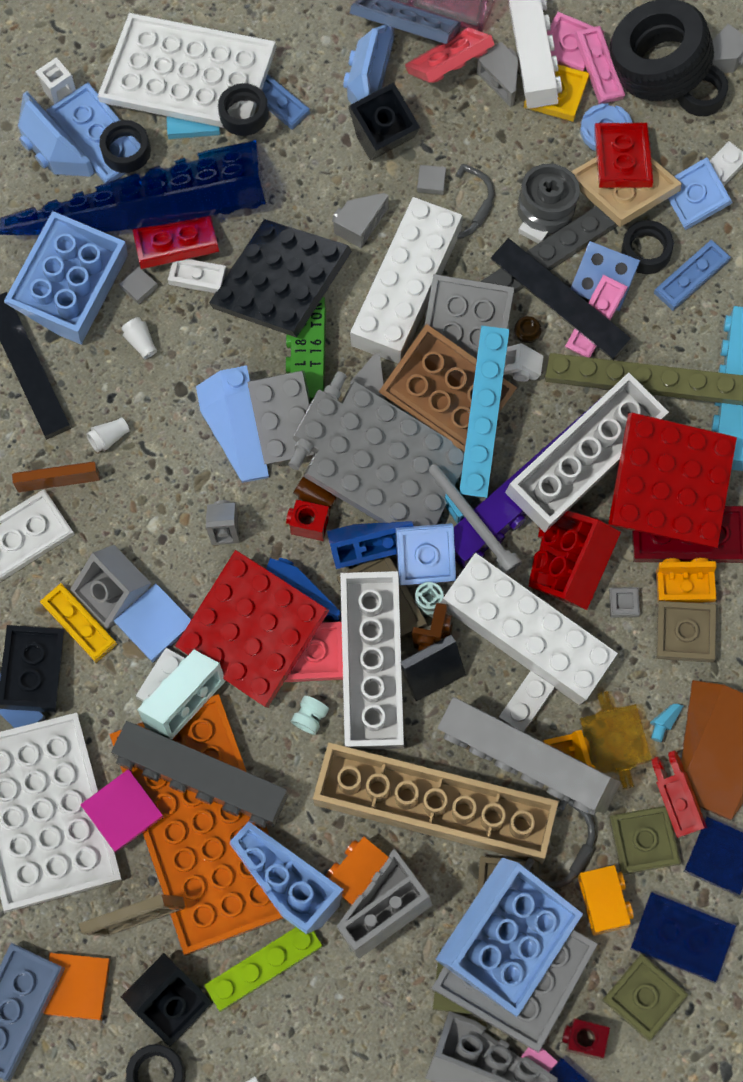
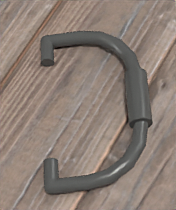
[455,164,495,239]
[523,798,595,889]

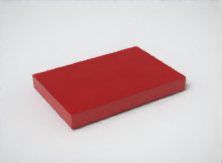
[594,123,653,188]
[132,210,219,269]

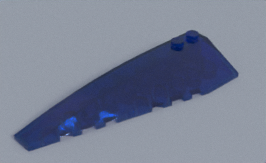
[0,140,266,235]

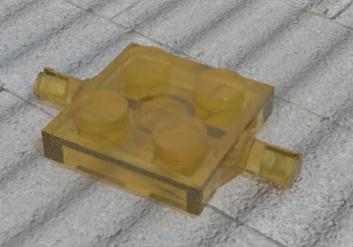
[580,691,652,789]

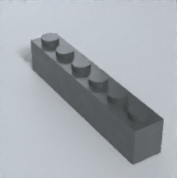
[111,720,289,828]

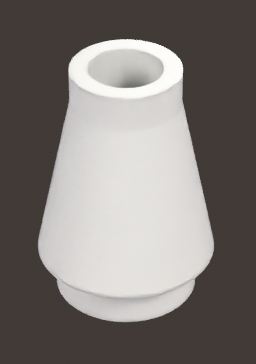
[121,317,157,359]
[86,417,130,452]

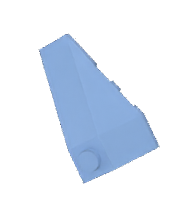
[196,365,269,483]
[230,821,343,934]

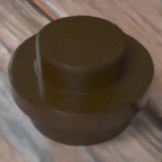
[514,316,541,343]

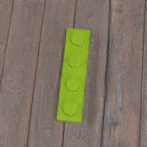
[204,927,323,1012]

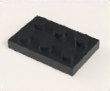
[0,625,65,713]

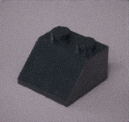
[348,82,420,161]
[121,953,213,1047]

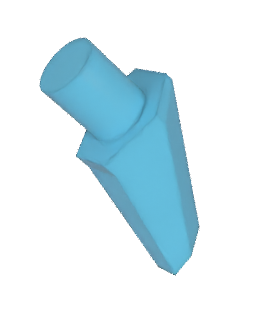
[650,703,683,742]

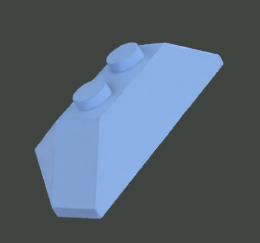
[343,25,394,104]
[18,91,94,177]

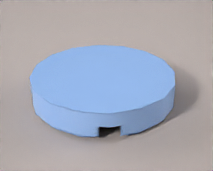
[580,103,633,151]

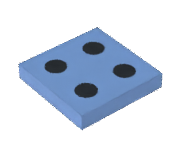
[571,241,640,311]

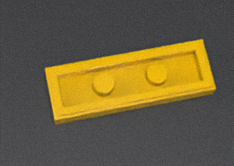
[40,583,117,663]

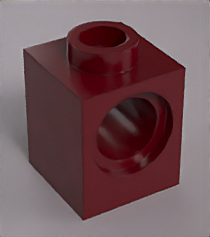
[562,1018,610,1060]

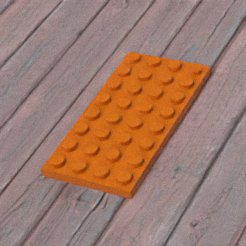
[109,694,284,956]

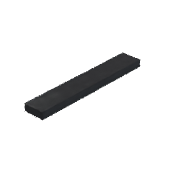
[491,238,632,360]
[0,292,71,440]

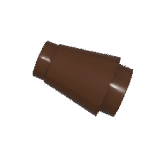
[293,477,337,509]

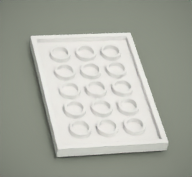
[98,13,276,128]
[0,713,121,913]

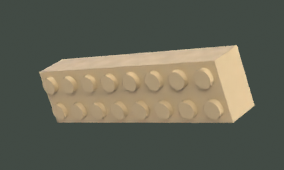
[313,742,558,865]

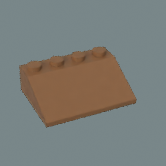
[379,324,517,453]

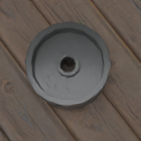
[517,164,580,233]

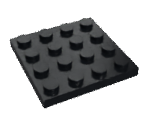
[209,219,352,338]

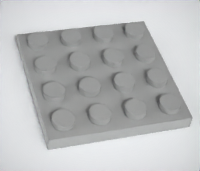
[432,930,597,1053]

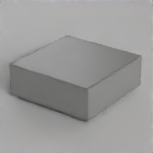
[417,165,446,195]
[119,266,158,304]
[609,587,640,618]

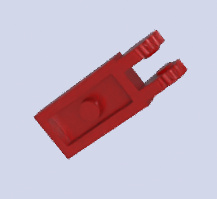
[651,750,707,838]

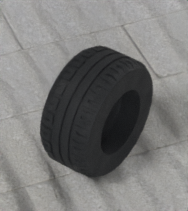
[609,0,714,101]

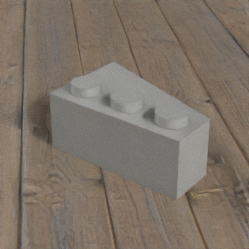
[337,849,432,959]

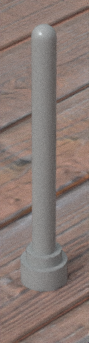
[429,464,522,575]

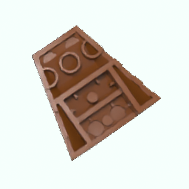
[681,680,743,821]

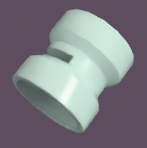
[415,582,444,617]
[291,695,329,735]

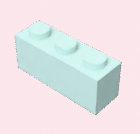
[137,650,226,740]

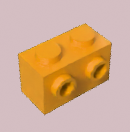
[578,865,634,936]

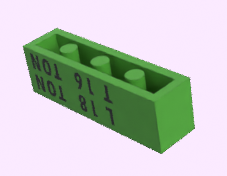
[286,297,326,402]

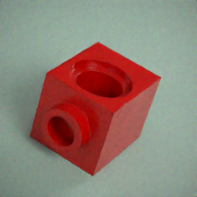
[286,500,330,541]

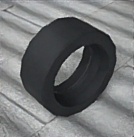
[677,65,728,116]
[218,83,269,136]
[99,120,151,173]
[621,220,674,275]
[126,1044,186,1082]

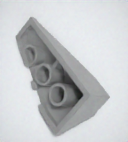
[425,1011,558,1082]

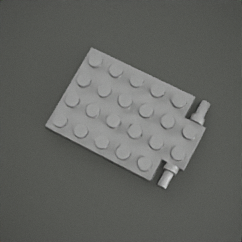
[288,371,464,526]

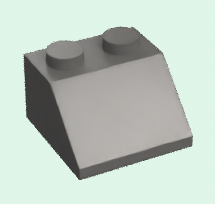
[69,545,151,630]

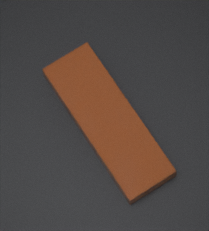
[12,461,100,493]

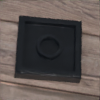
[400,635,466,702]

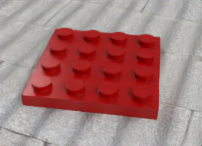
[608,412,737,548]
[175,550,329,708]

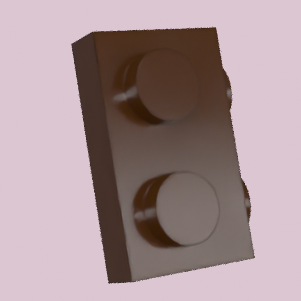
[412,603,453,652]

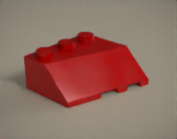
[528,511,621,610]

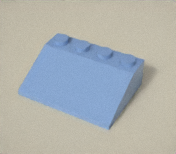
[4,211,128,345]
[435,858,583,1017]

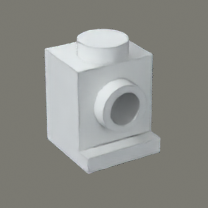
[35,57,76,104]
[504,343,544,382]

